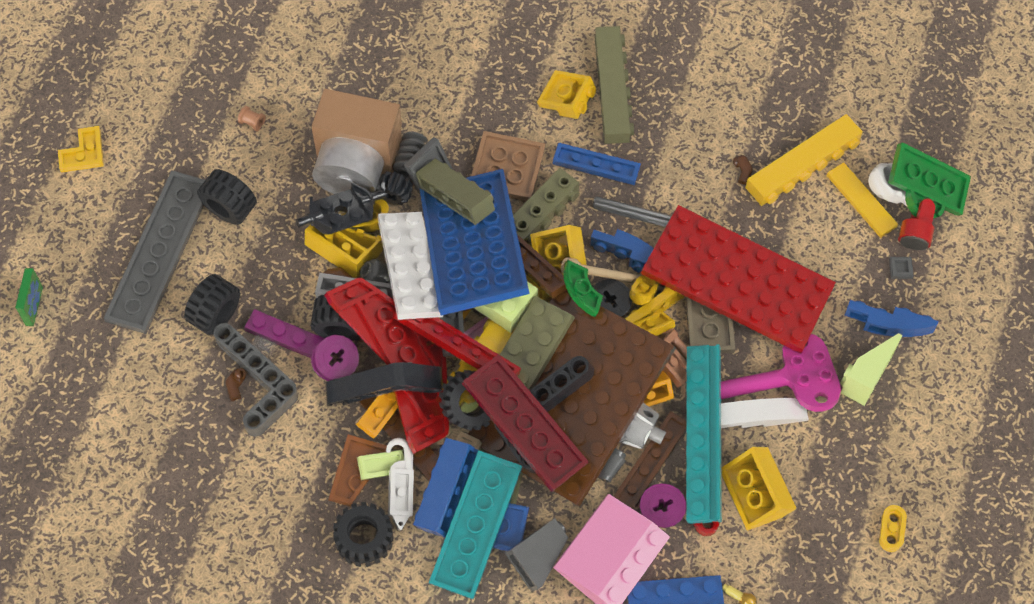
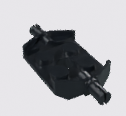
[295,182,386,235]

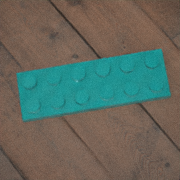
[429,450,523,600]

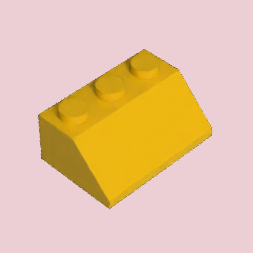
[721,447,797,531]

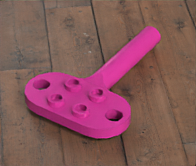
[721,334,841,412]

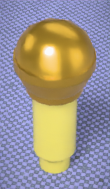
[722,584,756,604]

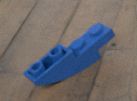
[590,229,654,273]
[844,300,938,337]

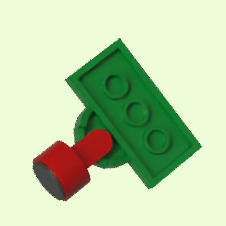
[888,142,971,250]

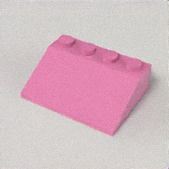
[553,494,670,604]

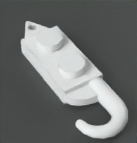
[386,438,414,531]

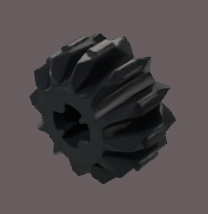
[376,171,413,205]

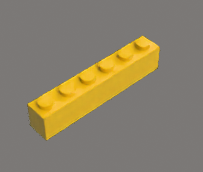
[745,114,863,206]

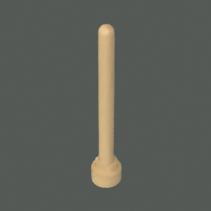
[561,257,643,283]

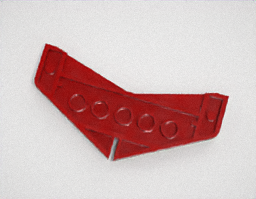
[324,278,449,454]

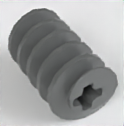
[393,131,428,180]

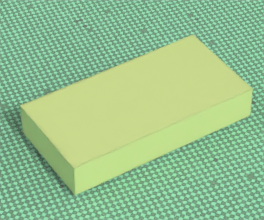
[357,450,404,480]

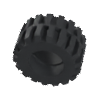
[197,169,257,225]
[184,274,241,335]
[310,295,362,341]
[439,370,490,431]
[333,502,394,567]

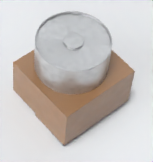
[312,88,402,194]

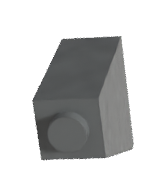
[505,518,568,592]

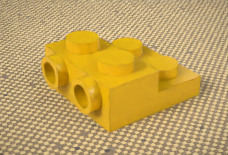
[537,70,596,119]

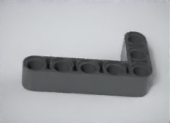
[213,323,298,437]

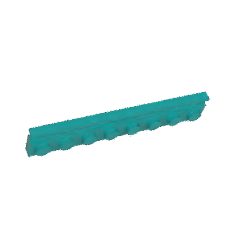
[686,344,722,524]

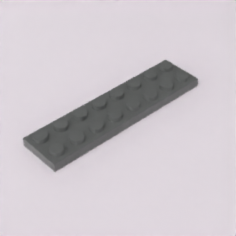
[104,170,205,334]

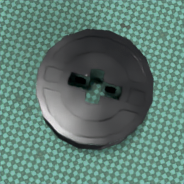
[593,279,632,317]

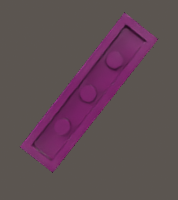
[244,309,325,358]

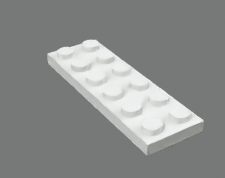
[378,212,443,320]

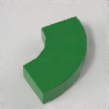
[563,260,603,317]

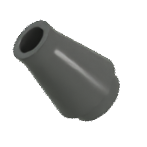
[598,448,626,483]

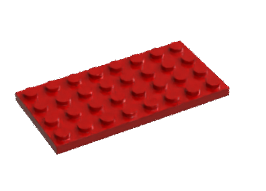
[641,205,836,354]

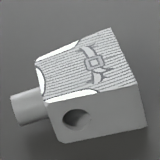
[619,403,666,449]

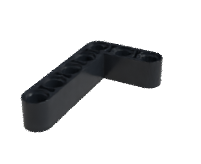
[494,356,594,474]
[325,362,443,406]

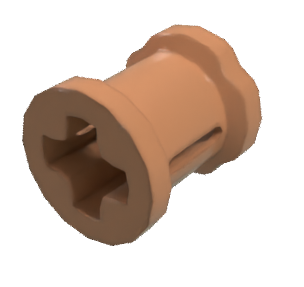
[238,106,266,132]

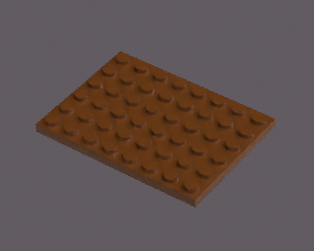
[468,290,676,507]

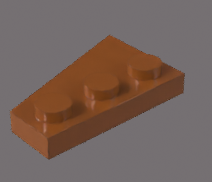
[328,434,387,507]

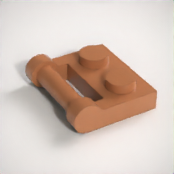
[663,329,687,388]

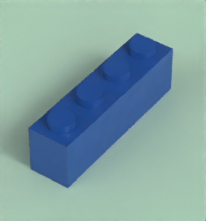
[413,438,478,538]

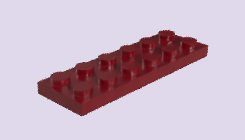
[462,354,589,492]

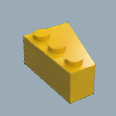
[305,225,383,278]

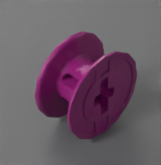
[311,335,359,381]
[640,483,686,528]

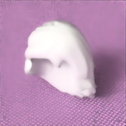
[868,163,907,206]

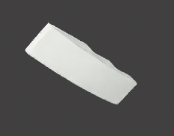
[721,398,809,428]

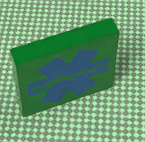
[15,268,43,327]

